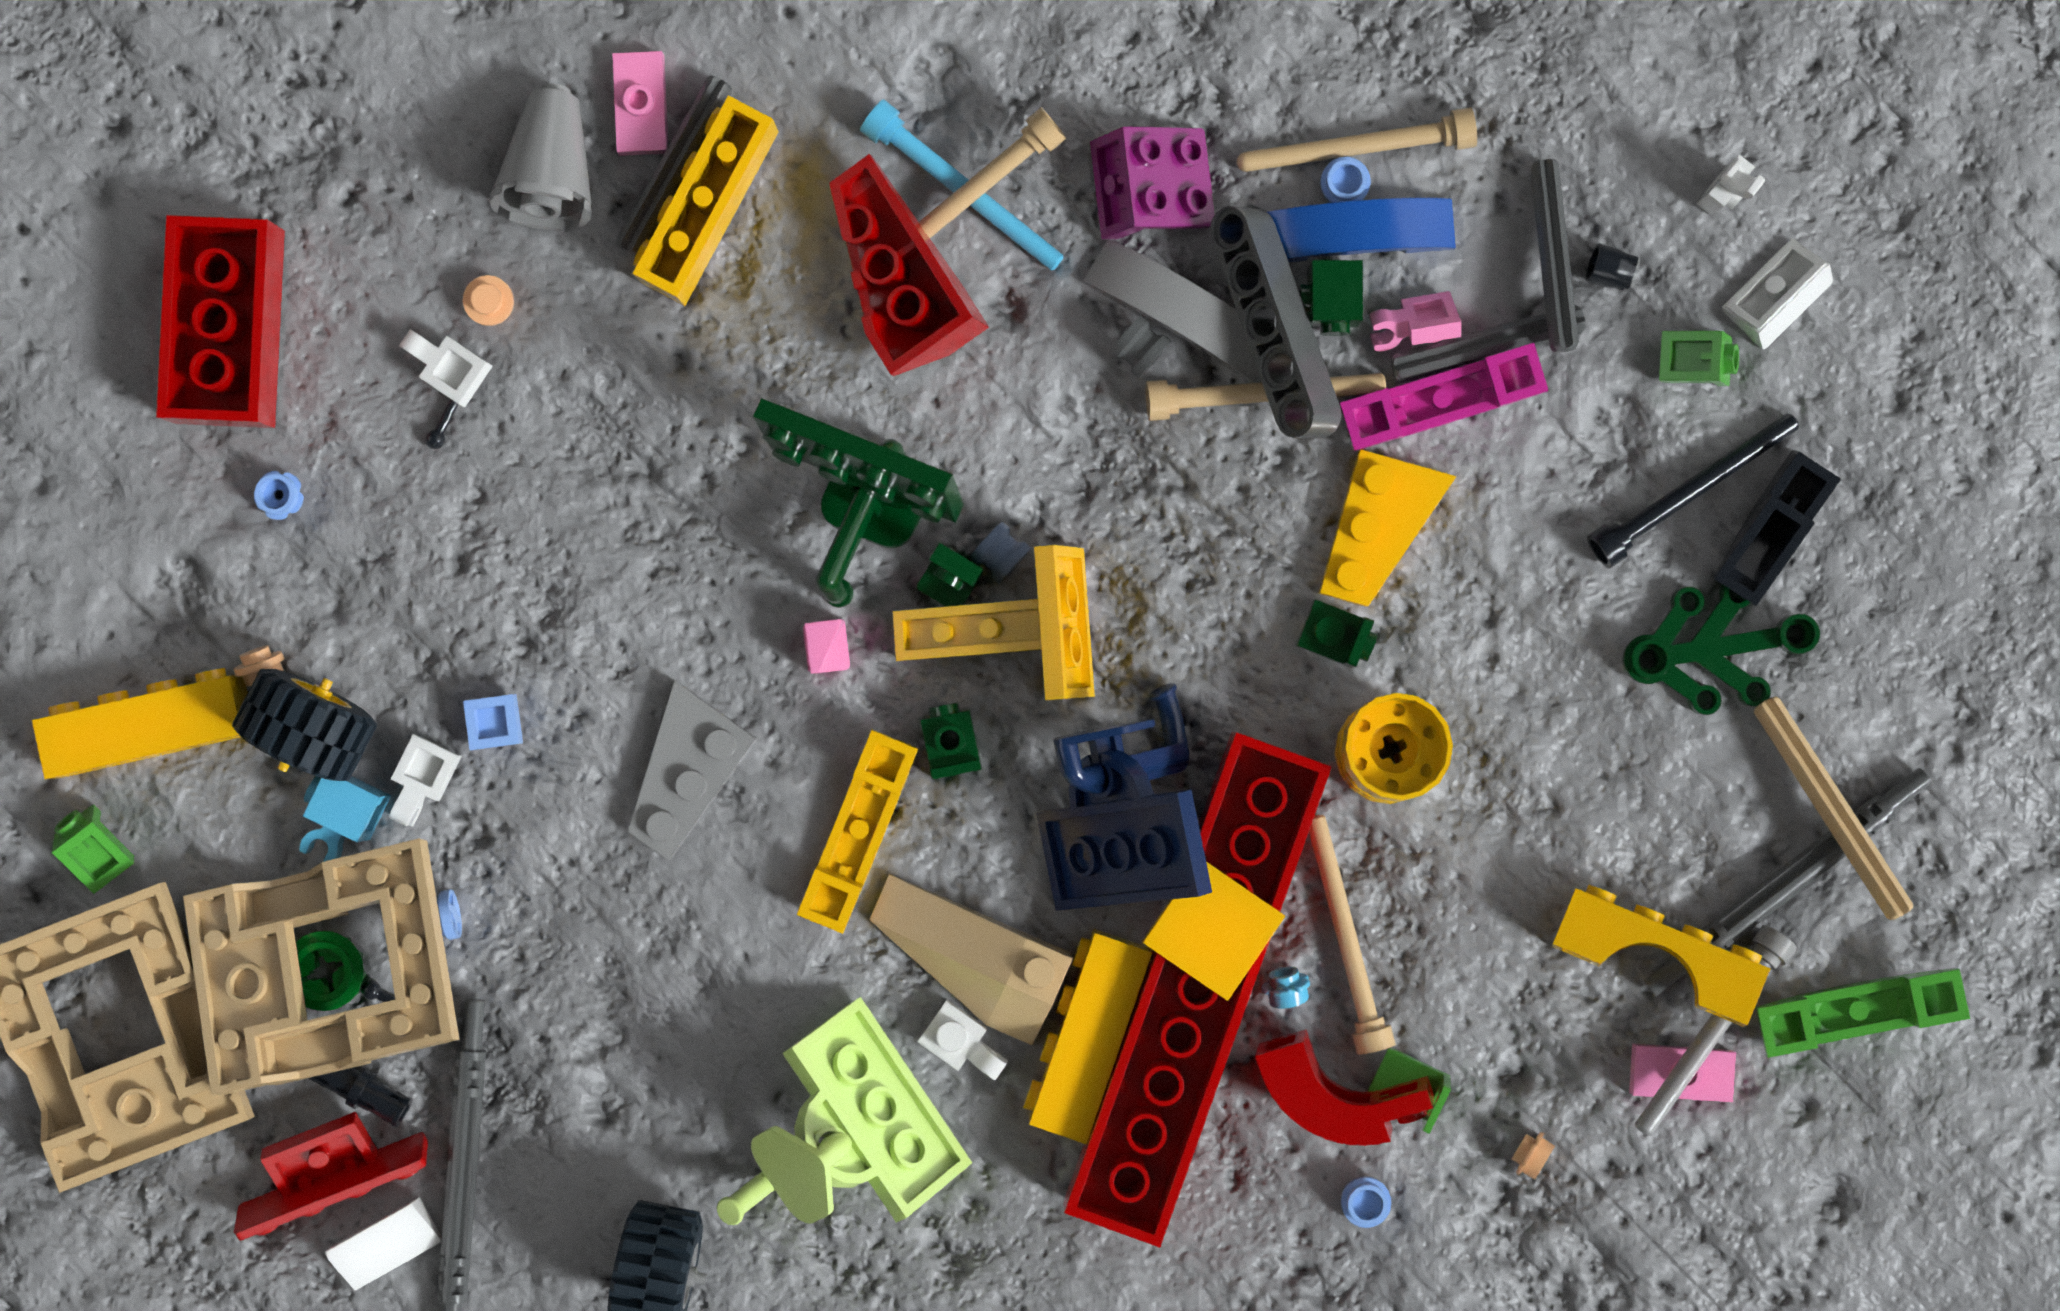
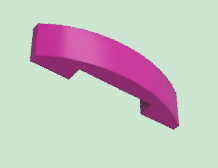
[1340,343,1549,451]

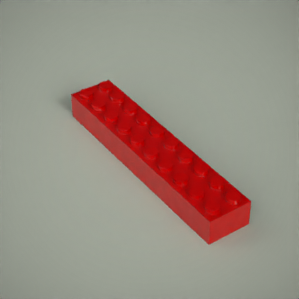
[1063,731,1332,1248]

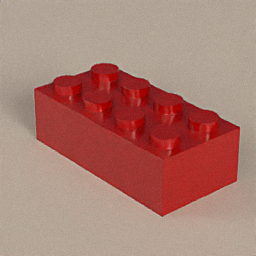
[156,215,285,428]

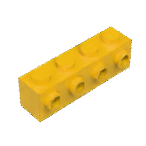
[632,95,779,306]

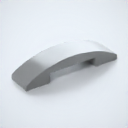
[1083,239,1259,383]

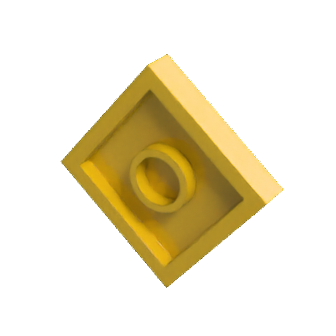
[1142,862,1285,1001]

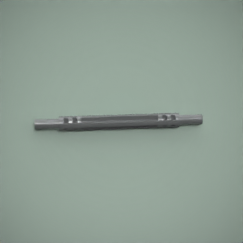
[1643,768,1932,997]
[437,999,486,1311]

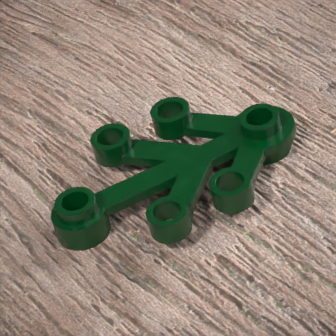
[1622,585,1820,715]

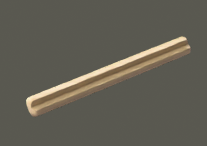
[1754,696,1913,920]

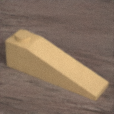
[869,874,1073,1045]

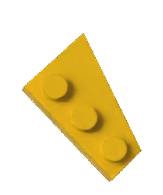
[1318,449,1457,607]

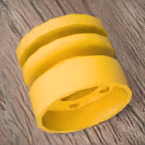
[1334,693,1453,804]

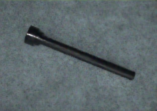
[1587,413,1799,569]

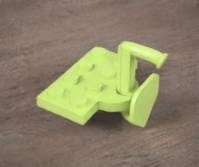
[716,997,972,1225]

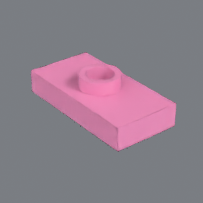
[612,51,668,156]
[1629,1043,1736,1102]

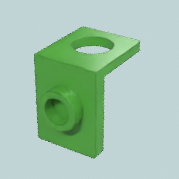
[1368,1047,1451,1134]

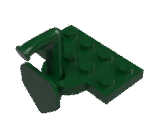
[753,398,964,608]

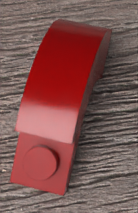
[1255,1029,1434,1146]

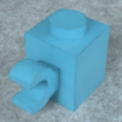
[299,776,391,862]

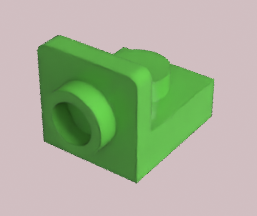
[1659,331,1739,386]
[52,804,135,894]

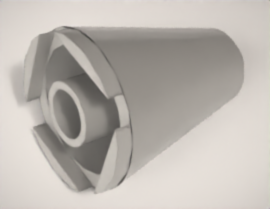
[489,83,592,230]

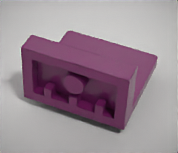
[1090,127,1215,239]

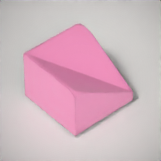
[803,619,850,674]

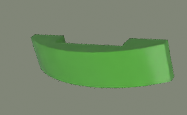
[1756,968,1970,1058]

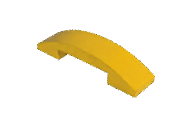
[797,729,919,934]

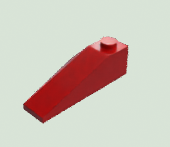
[829,154,989,376]

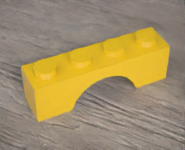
[1552,885,1771,1027]

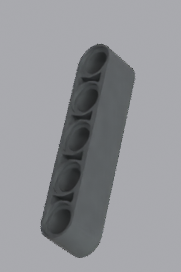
[1210,206,1341,438]

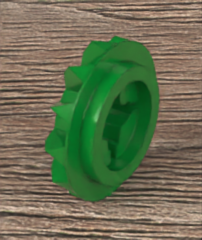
[296,930,366,1011]

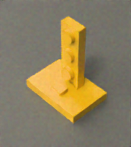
[892,545,1095,700]

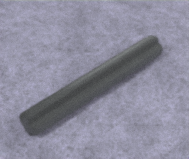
[616,75,732,256]
[1530,159,1579,352]
[1391,305,1586,382]

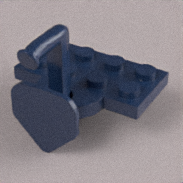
[1036,683,1212,911]

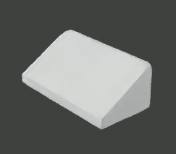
[1722,238,1833,349]
[324,1197,442,1290]

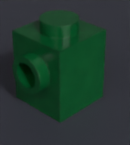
[1299,260,1363,336]

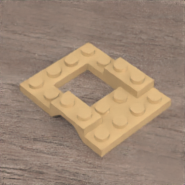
[183,838,460,1096]
[0,882,255,1193]

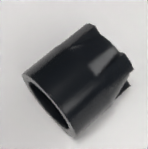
[1585,243,1639,290]

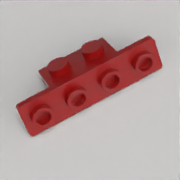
[234,1111,428,1241]

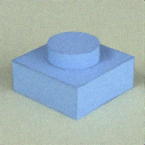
[463,694,523,750]

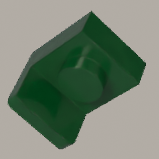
[917,542,984,607]
[1295,599,1378,668]

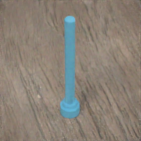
[860,99,1064,270]

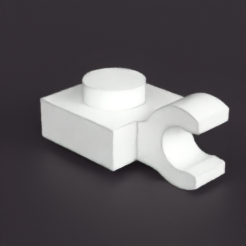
[1696,155,1765,216]
[399,329,493,407]
[388,734,462,827]
[918,999,1008,1080]

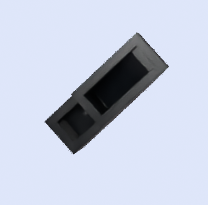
[1713,449,1841,606]

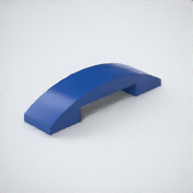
[1267,198,1456,262]

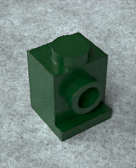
[920,702,982,780]

